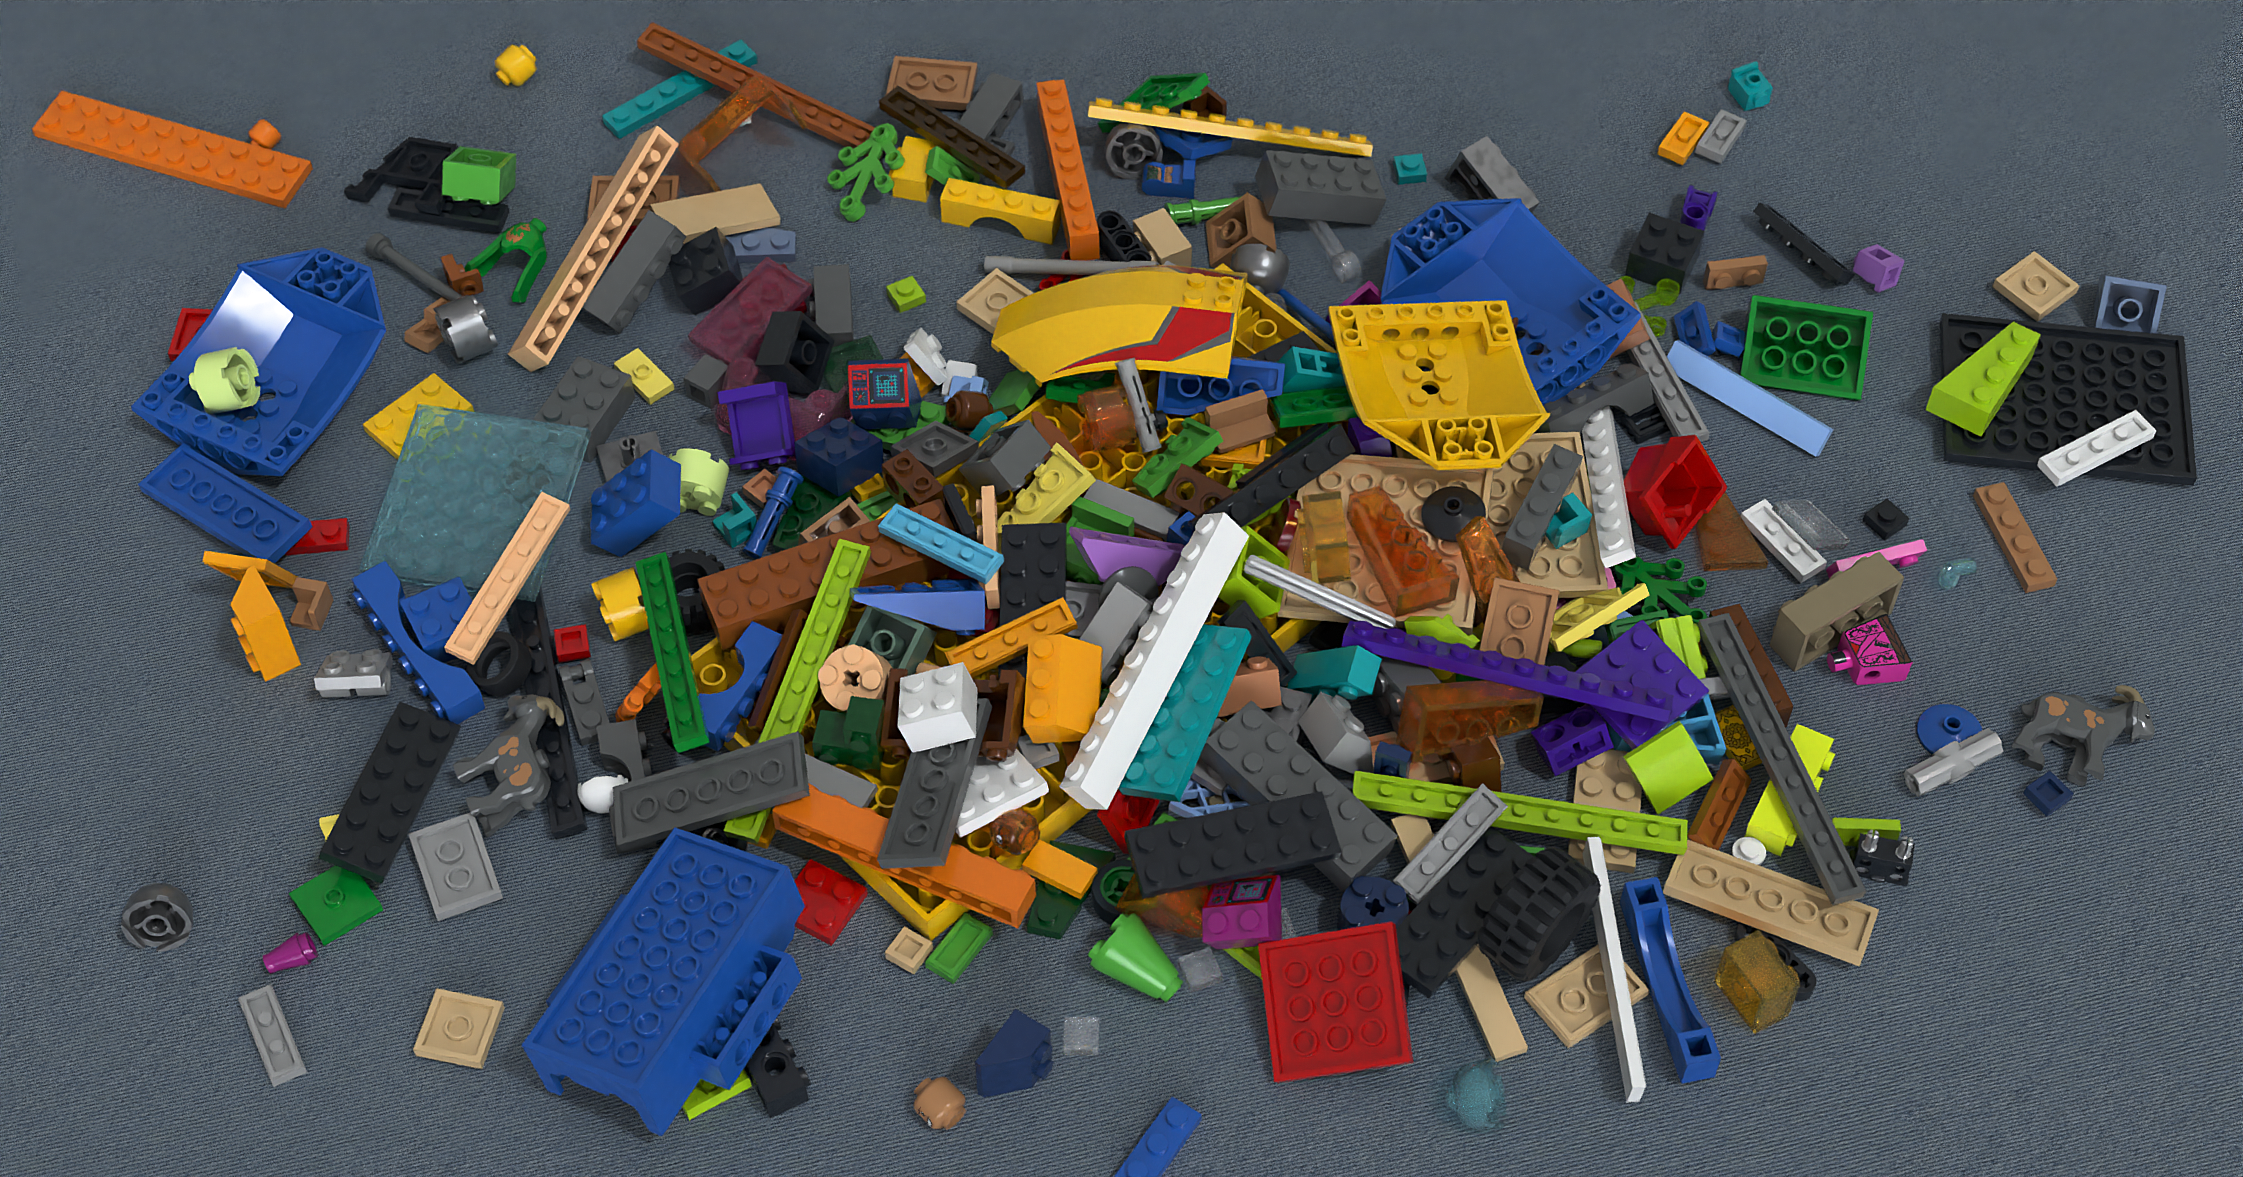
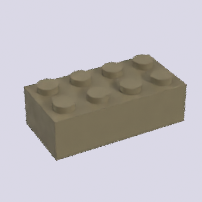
[1769,551,1904,672]

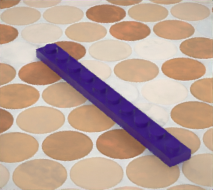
[1342,621,1674,722]

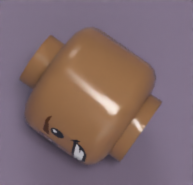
[913,1077,966,1130]

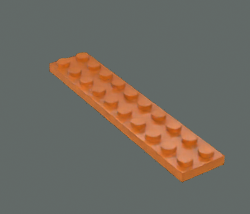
[32,90,313,209]

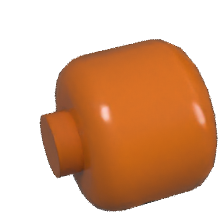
[248,119,281,150]

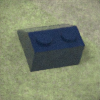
[975,1009,1053,1097]

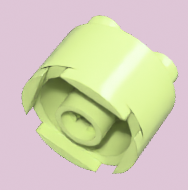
[189,347,260,414]
[668,448,729,516]

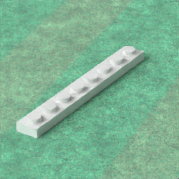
[1582,406,1636,568]

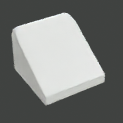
[941,360,978,397]

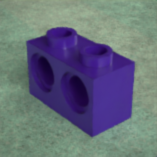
[1531,704,1613,776]

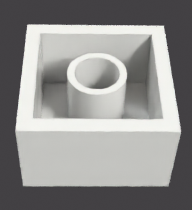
[898,662,978,753]

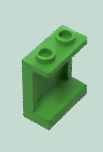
[1066,496,1134,585]

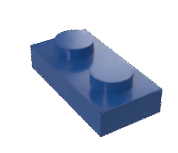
[1674,301,1716,357]

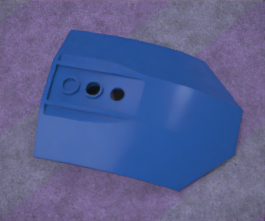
[1380,198,1641,405]
[131,247,386,476]

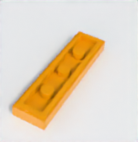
[945,597,1078,678]

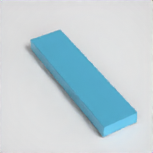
[878,503,1004,584]

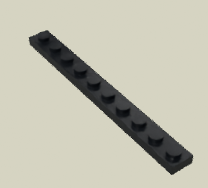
[510,565,588,839]

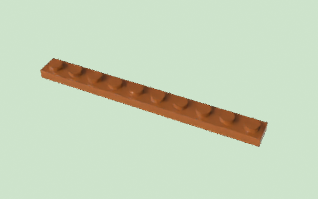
[637,22,885,160]

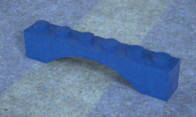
[351,561,485,724]
[1620,877,1721,1084]

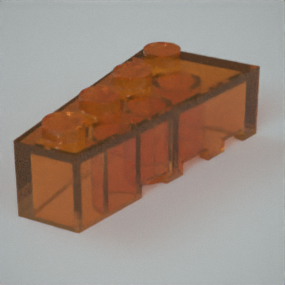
[1346,486,1460,618]
[1396,680,1544,764]

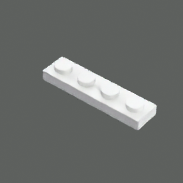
[2037,410,2156,487]

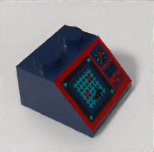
[848,358,922,430]

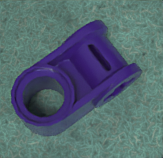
[1680,185,1718,231]

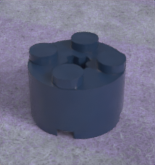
[1337,876,1409,930]

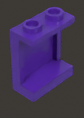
[718,381,796,470]

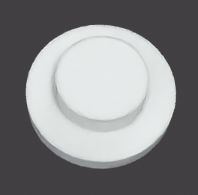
[1732,837,1766,866]

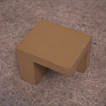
[290,577,333,631]

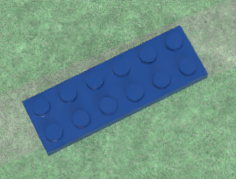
[138,443,313,564]

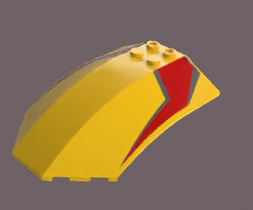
[991,265,1248,388]

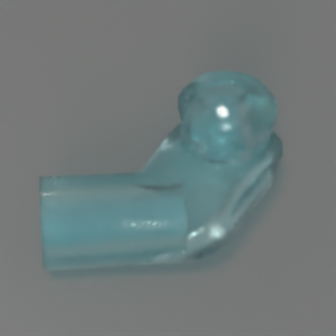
[1937,557,1977,590]

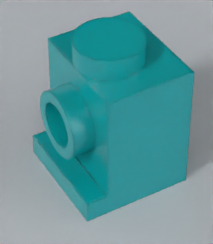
[1728,61,1773,111]

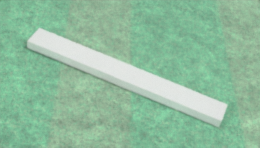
[1582,837,1646,1102]

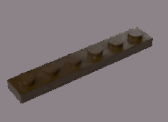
[879,86,1025,189]

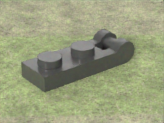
[558,659,610,746]

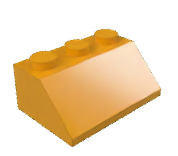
[230,565,301,682]
[1023,634,1103,744]

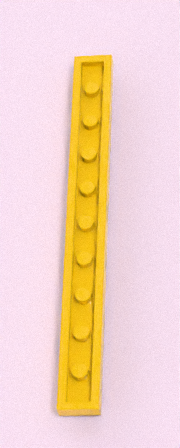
[1087,98,1373,157]

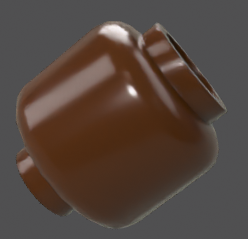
[946,390,994,431]

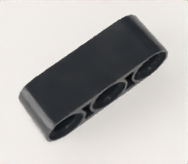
[1097,210,1151,262]

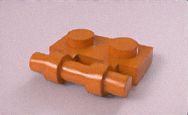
[615,663,661,722]

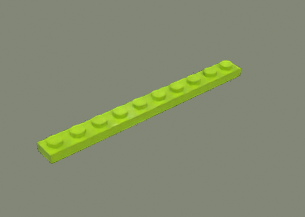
[723,539,871,844]
[1352,771,1687,855]

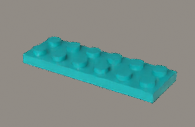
[1118,624,1252,802]

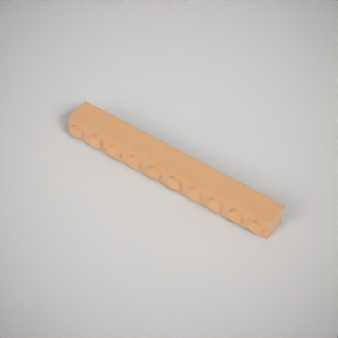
[508,126,679,372]

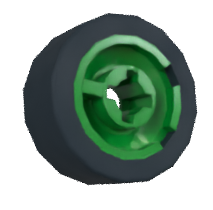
[1092,859,1156,925]

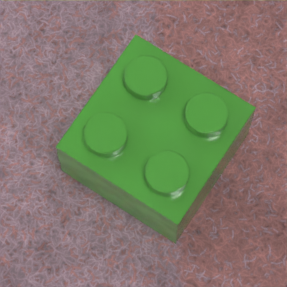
[442,146,516,205]

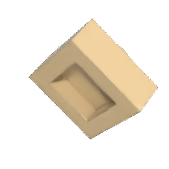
[885,927,933,974]

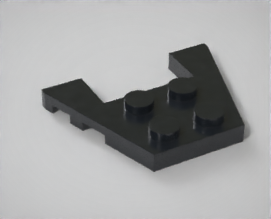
[344,137,458,215]

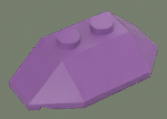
[1069,526,1185,587]

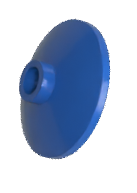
[1917,704,1982,754]

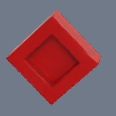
[554,624,591,662]

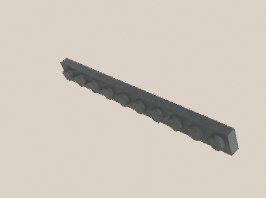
[1697,613,1866,906]

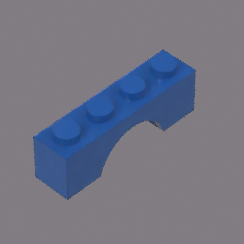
[699,621,783,751]

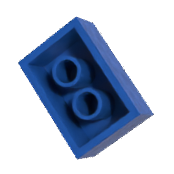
[590,449,681,557]

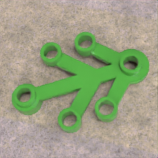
[827,123,905,222]

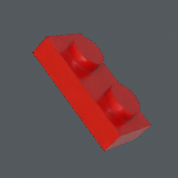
[285,518,350,556]

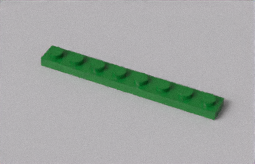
[635,551,710,753]

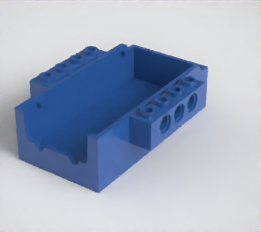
[522,827,805,1136]

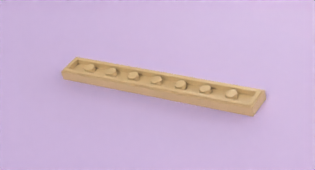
[1390,814,1528,1063]

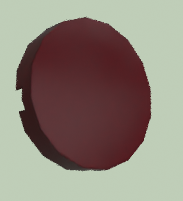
[1267,498,1301,553]

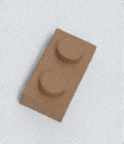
[1703,255,1768,290]

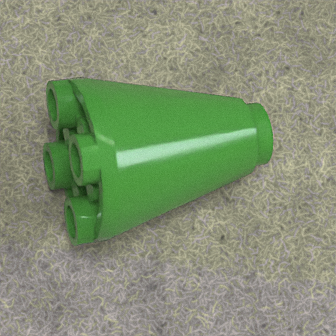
[1087,912,1184,1003]

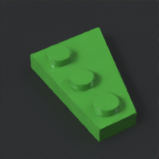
[1132,417,1223,498]

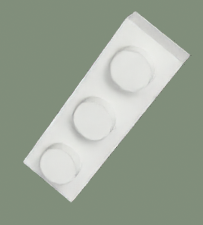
[1740,499,1827,583]

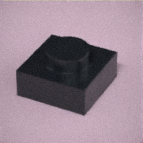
[1863,499,1909,540]

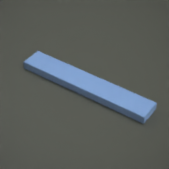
[1667,340,1834,456]

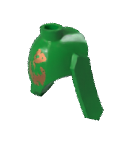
[464,218,548,303]

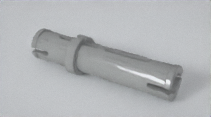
[1115,357,1162,453]

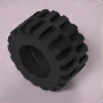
[669,549,725,636]

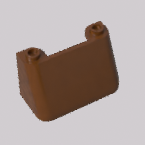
[880,668,1026,762]

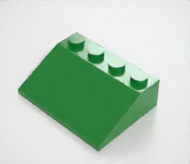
[1740,295,1873,401]

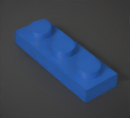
[1114,1097,1202,1177]

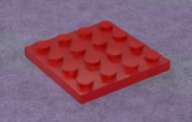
[1258,922,1413,1083]

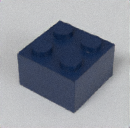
[794,416,884,497]

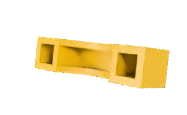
[940,178,1061,245]

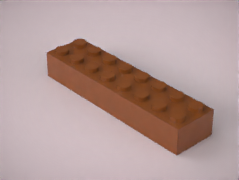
[697,499,956,650]

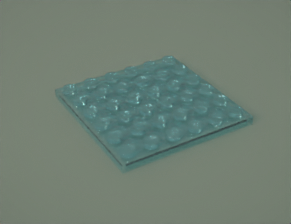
[359,404,591,602]

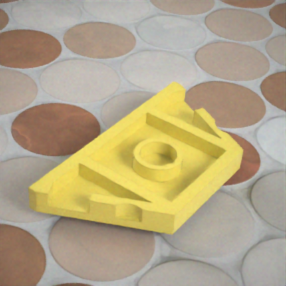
[1549,583,1649,652]

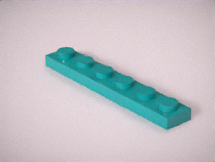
[602,39,758,139]

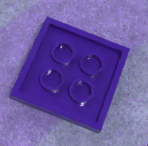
[1575,620,1710,749]

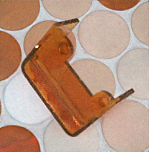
[674,76,807,192]

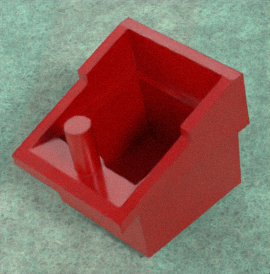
[1624,435,1727,549]

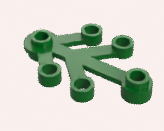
[1613,556,1708,637]

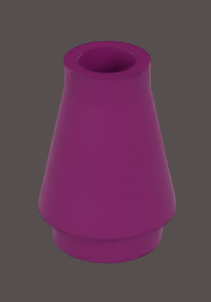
[262,932,318,974]

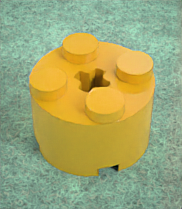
[591,567,649,642]

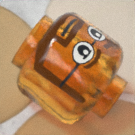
[989,808,1040,855]

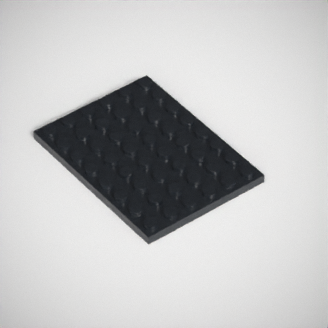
[1940,313,2197,486]

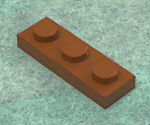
[1687,758,1752,851]

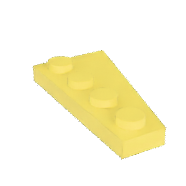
[982,442,1096,554]

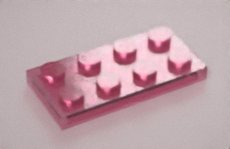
[688,257,813,370]

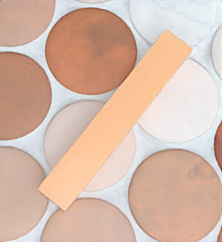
[444,491,570,665]

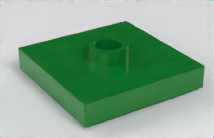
[288,865,383,946]

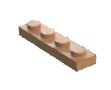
[1973,482,2057,593]

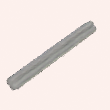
[1244,555,1396,629]

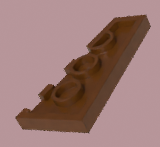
[747,609,848,734]

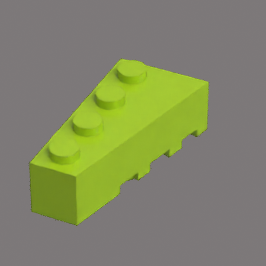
[1925,322,2041,436]

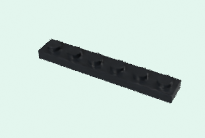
[1187,424,1355,533]

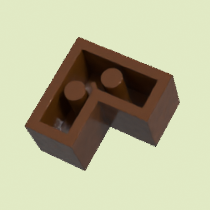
[1436,718,1501,792]

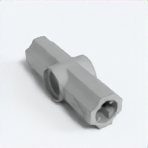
[1903,728,2004,797]

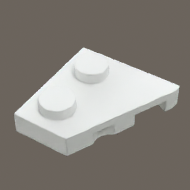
[904,327,948,386]

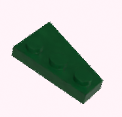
[772,474,852,553]
[1027,840,1116,939]

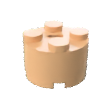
[818,644,892,712]

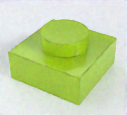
[886,276,926,313]

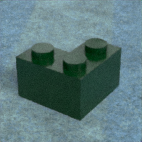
[812,696,885,770]

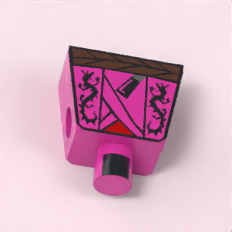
[1827,614,1912,685]

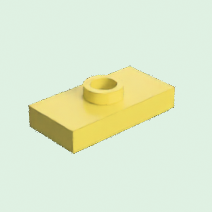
[613,348,675,405]

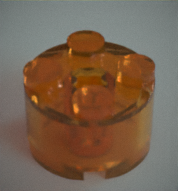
[1077,383,1136,453]

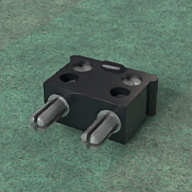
[1849,830,1915,886]

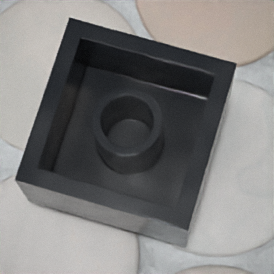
[1625,213,1705,294]
[668,227,746,315]
[755,311,835,394]

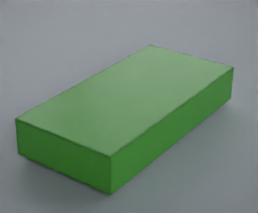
[925,912,993,984]

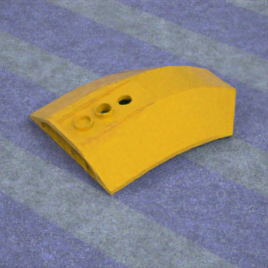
[1328,300,1551,470]

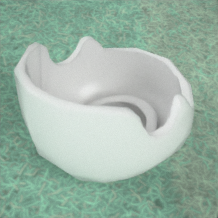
[577,775,628,814]

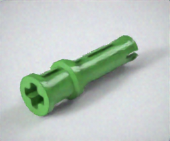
[1164,196,1242,225]

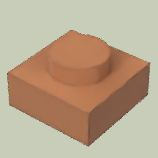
[742,468,777,509]

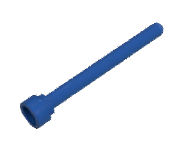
[1276,289,1335,343]

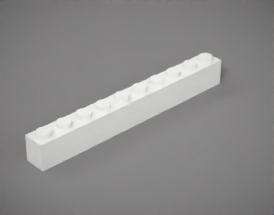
[1059,512,1249,810]

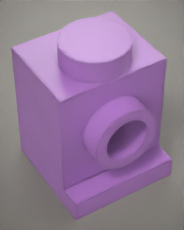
[1853,244,1905,293]

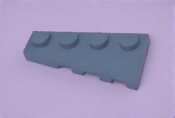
[725,227,796,263]

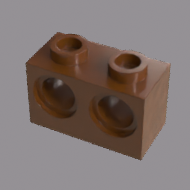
[882,449,944,509]
[1164,463,1235,516]

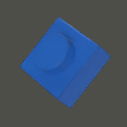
[1712,321,1745,357]

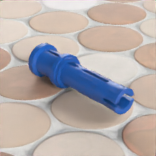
[743,467,804,559]

